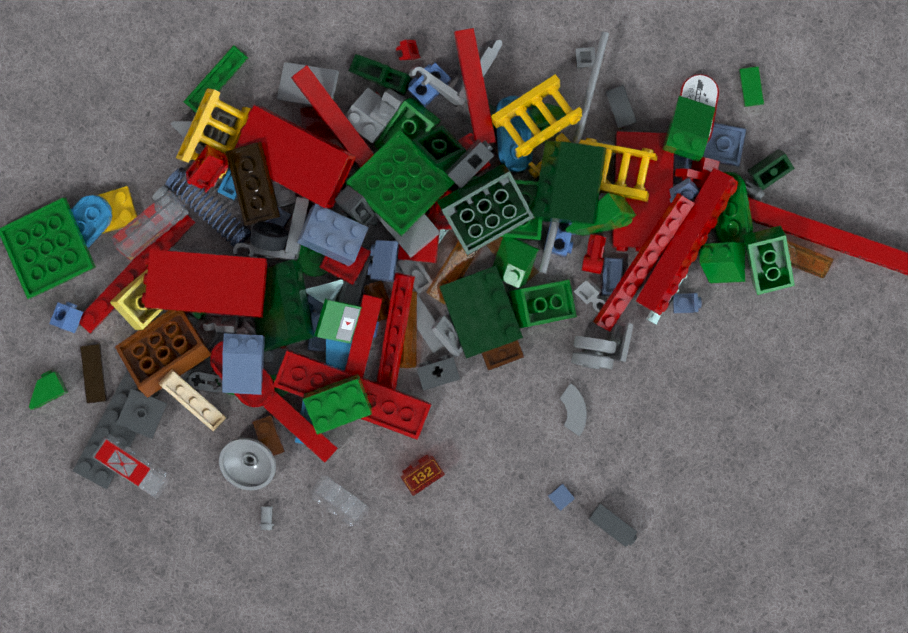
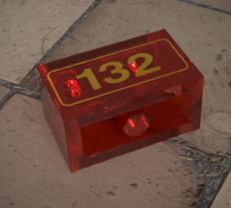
[401,455,445,496]

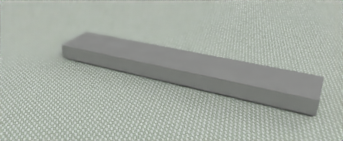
[371,256,444,353]

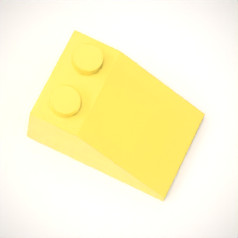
[110,269,162,330]

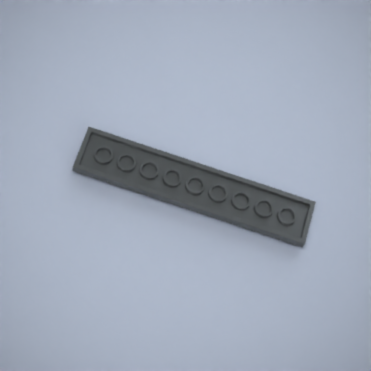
[73,310,198,489]

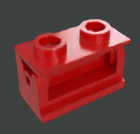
[186,145,228,193]

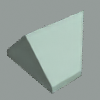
[306,279,344,304]

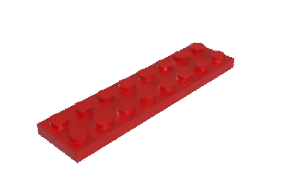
[273,349,431,440]

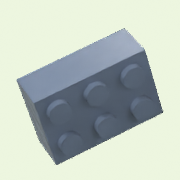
[297,204,368,266]

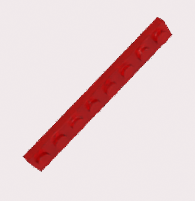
[593,193,695,332]
[79,209,196,334]

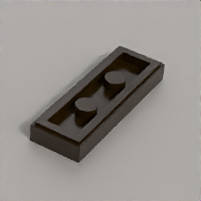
[80,344,107,404]

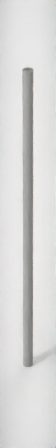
[539,31,609,274]

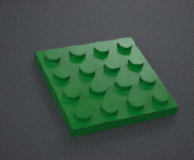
[346,130,455,237]
[0,198,96,299]

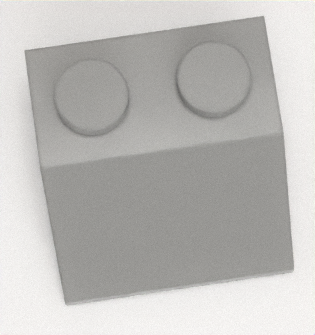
[345,87,393,143]

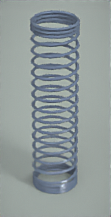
[165,167,251,247]

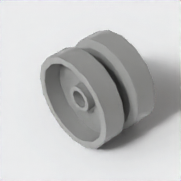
[571,336,617,370]

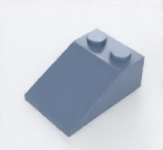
[222,333,265,395]

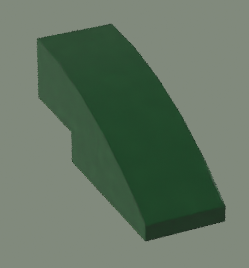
[348,54,412,96]

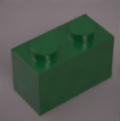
[747,149,795,190]

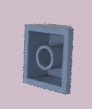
[368,240,399,283]

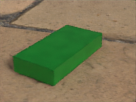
[739,66,764,108]

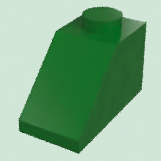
[29,370,68,410]

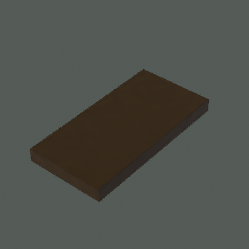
[226,142,280,226]

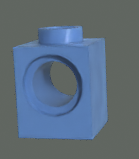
[49,301,83,333]

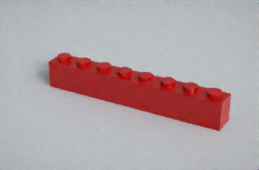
[636,168,738,316]

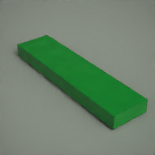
[183,45,249,113]

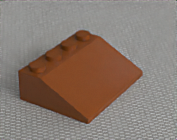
[115,310,211,398]

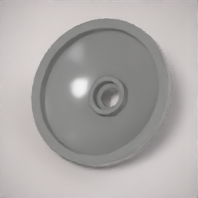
[219,438,276,490]

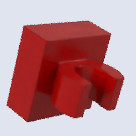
[396,39,421,60]

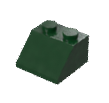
[412,125,466,171]

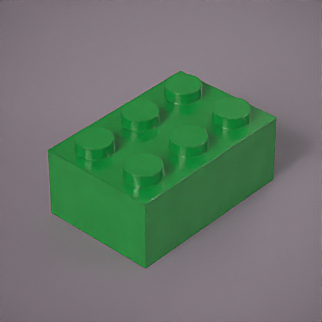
[743,226,795,295]
[303,374,372,435]

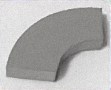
[559,383,587,437]

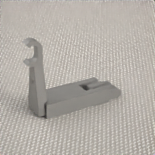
[409,40,502,105]
[233,196,311,262]

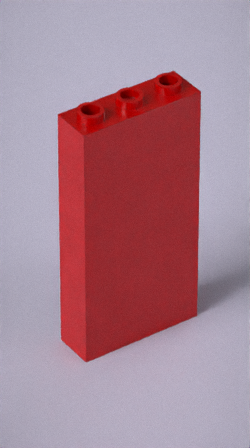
[234,105,356,209]
[612,131,674,253]
[142,249,268,318]

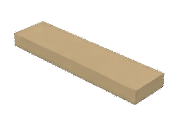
[159,369,226,432]

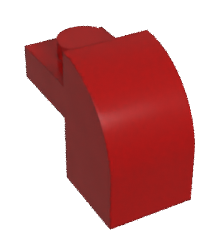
[675,157,720,188]

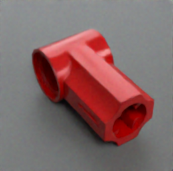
[582,234,606,274]

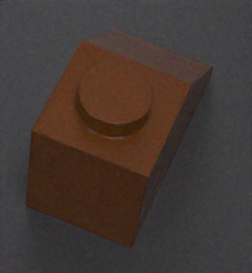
[253,416,285,456]

